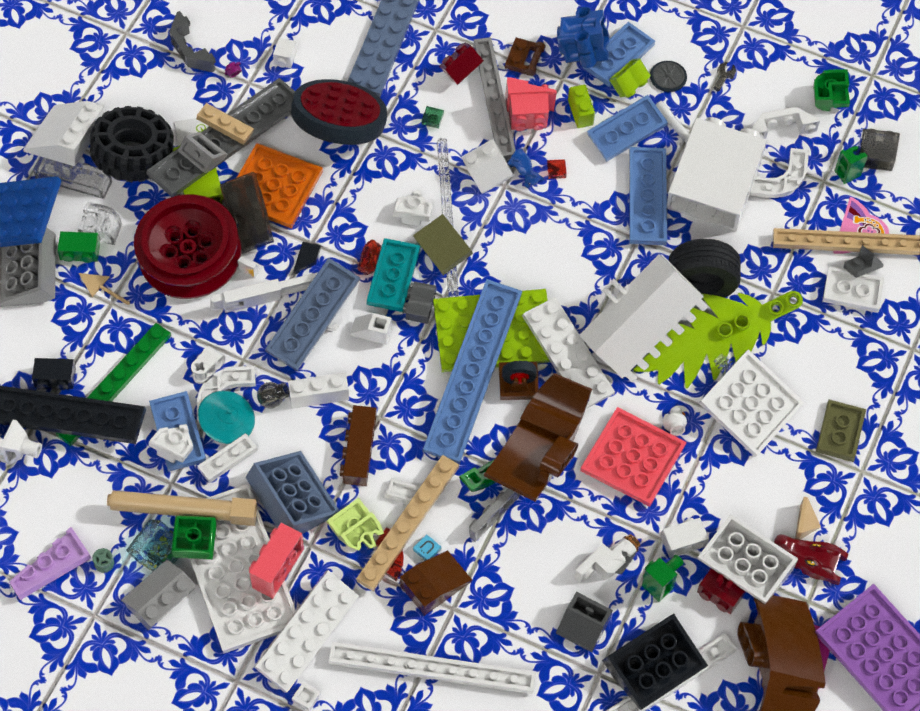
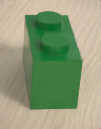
[58,231,100,263]

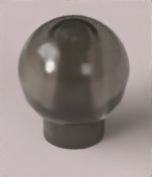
[257,382,290,409]

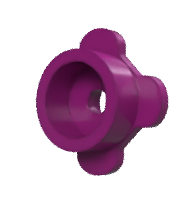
[224,62,242,78]

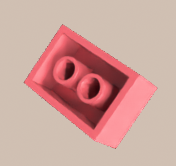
[249,523,304,599]

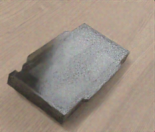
[220,172,274,254]

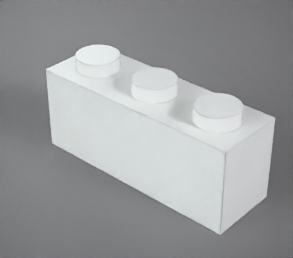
[288,372,349,409]

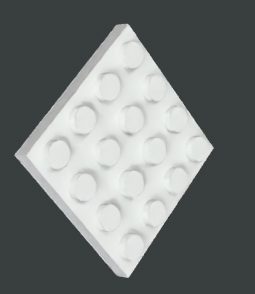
[699,349,804,457]

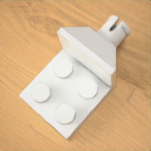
[0,419,42,464]

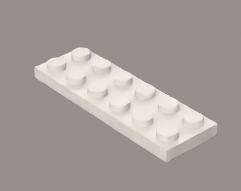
[522,297,615,409]
[254,570,359,693]

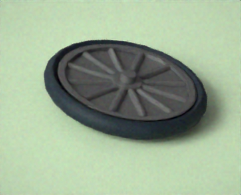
[650,61,687,92]

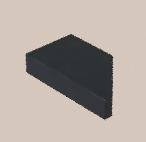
[293,242,321,274]

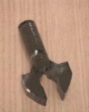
[714,62,736,91]

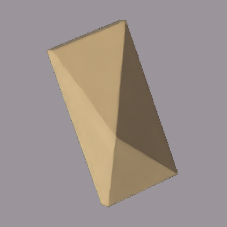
[795,497,821,540]

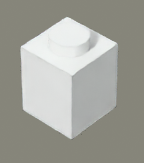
[273,37,297,68]

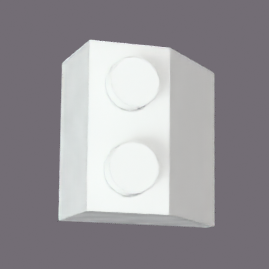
[461,139,514,194]

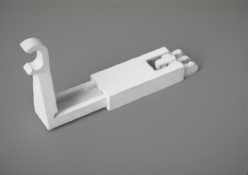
[210,272,339,331]

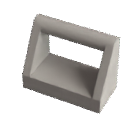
[178,132,228,173]

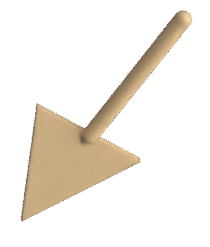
[79,273,130,305]

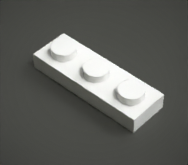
[197,433,258,483]

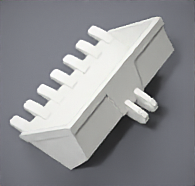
[579,254,708,382]

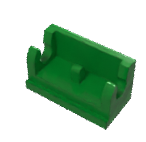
[834,146,868,184]

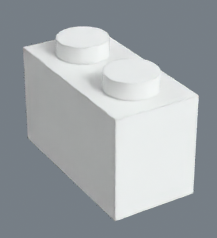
[661,518,709,558]

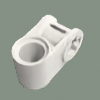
[191,346,226,384]

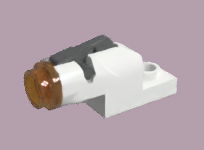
[574,534,640,583]

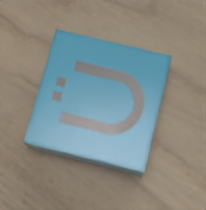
[413,534,441,561]

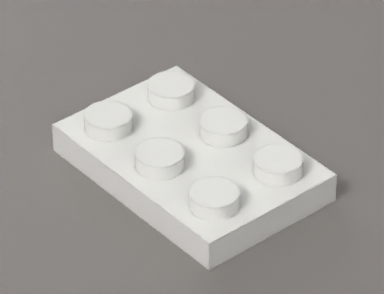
[822,266,884,313]

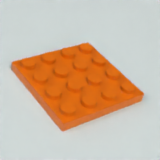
[224,143,323,229]

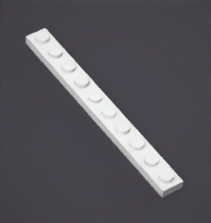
[329,642,536,694]

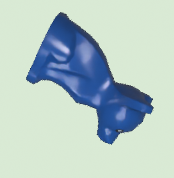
[508,148,544,188]

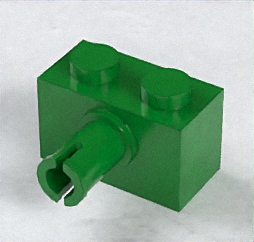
[642,554,684,602]

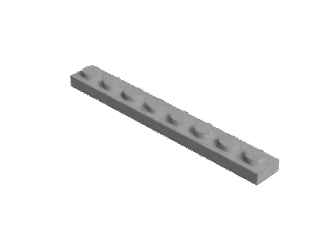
[474,37,516,160]

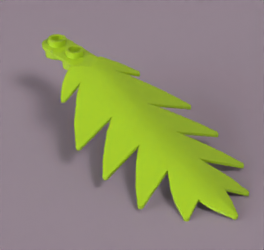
[633,291,803,388]

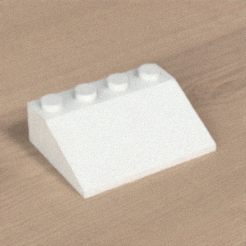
[23,101,104,166]
[697,514,798,604]

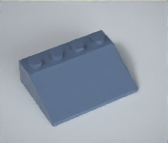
[245,451,339,534]

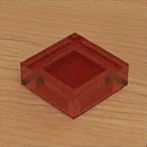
[547,159,567,179]

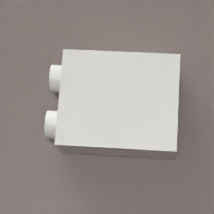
[667,117,767,231]

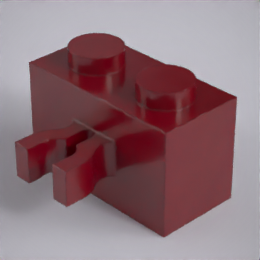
[439,42,484,85]
[697,568,746,615]

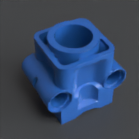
[557,7,609,68]

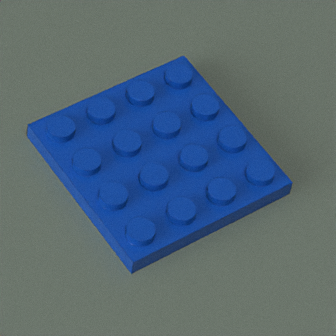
[0,176,62,247]

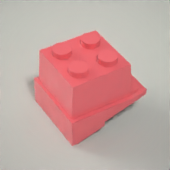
[505,77,557,131]

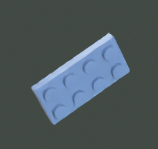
[583,22,655,87]
[587,95,668,162]
[149,391,206,472]

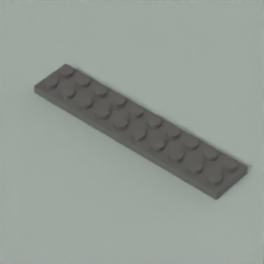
[147,78,295,197]

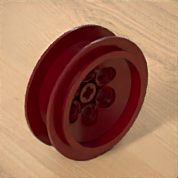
[134,194,241,299]

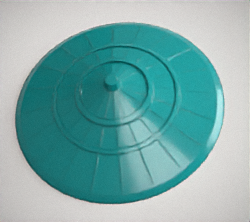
[198,391,255,444]

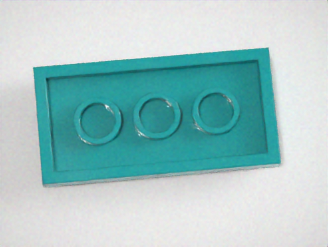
[366,238,420,312]

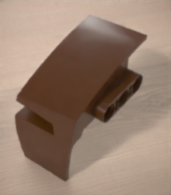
[484,373,592,502]

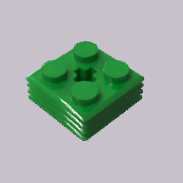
[171,515,217,559]

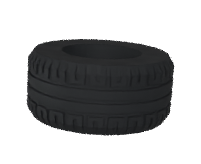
[668,239,741,301]

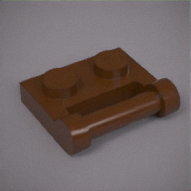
[505,37,546,76]

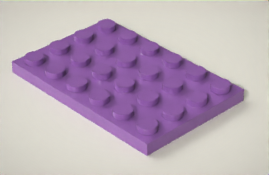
[815,584,920,711]

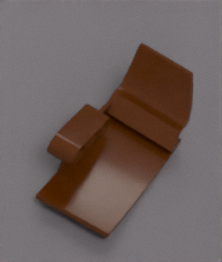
[737,595,826,711]

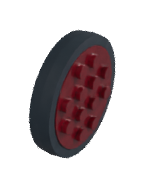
[291,79,387,145]

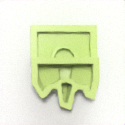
[326,497,384,551]

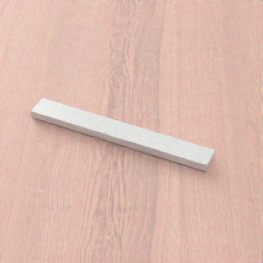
[607,633,737,711]

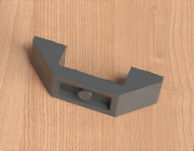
[169,11,216,72]

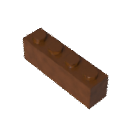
[340,405,377,486]

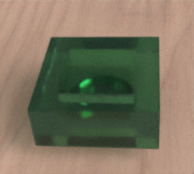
[422,106,444,129]

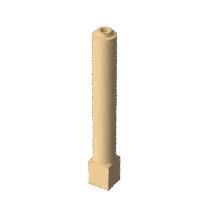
[107,490,257,526]

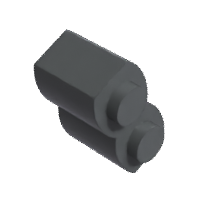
[403,281,436,324]

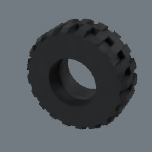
[90,106,174,182]

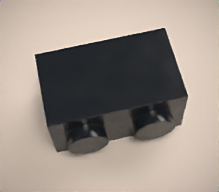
[32,358,76,390]

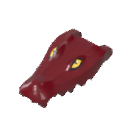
[774,534,849,585]

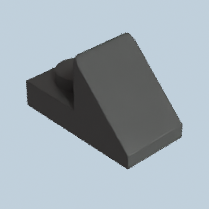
[843,245,884,278]

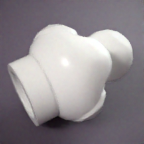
[663,407,687,436]

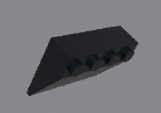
[602,613,708,710]

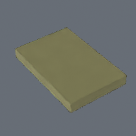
[413,214,473,275]
[816,399,866,462]

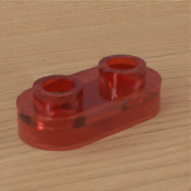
[358,240,381,275]

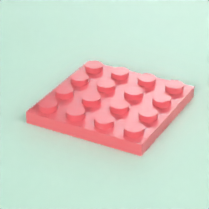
[580,407,686,507]

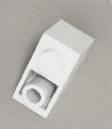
[350,313,392,345]

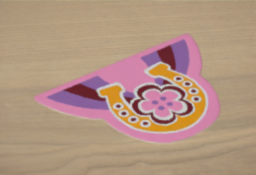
[833,197,889,254]

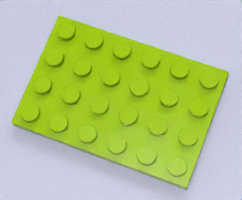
[433,289,550,372]

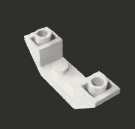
[752,107,820,139]

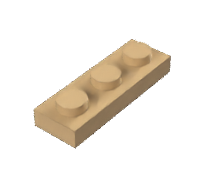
[196,103,254,145]

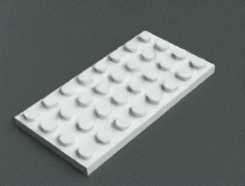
[175,484,296,654]

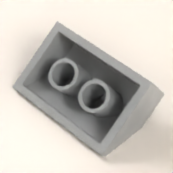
[121,560,196,631]

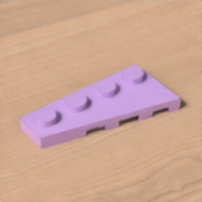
[9,527,92,600]

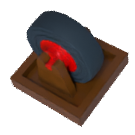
[499,361,539,400]

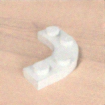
[749,148,809,198]
[197,366,256,424]

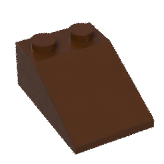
[400,550,472,616]

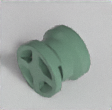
[92,548,114,573]

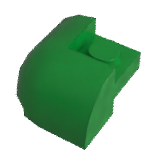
[813,69,850,111]

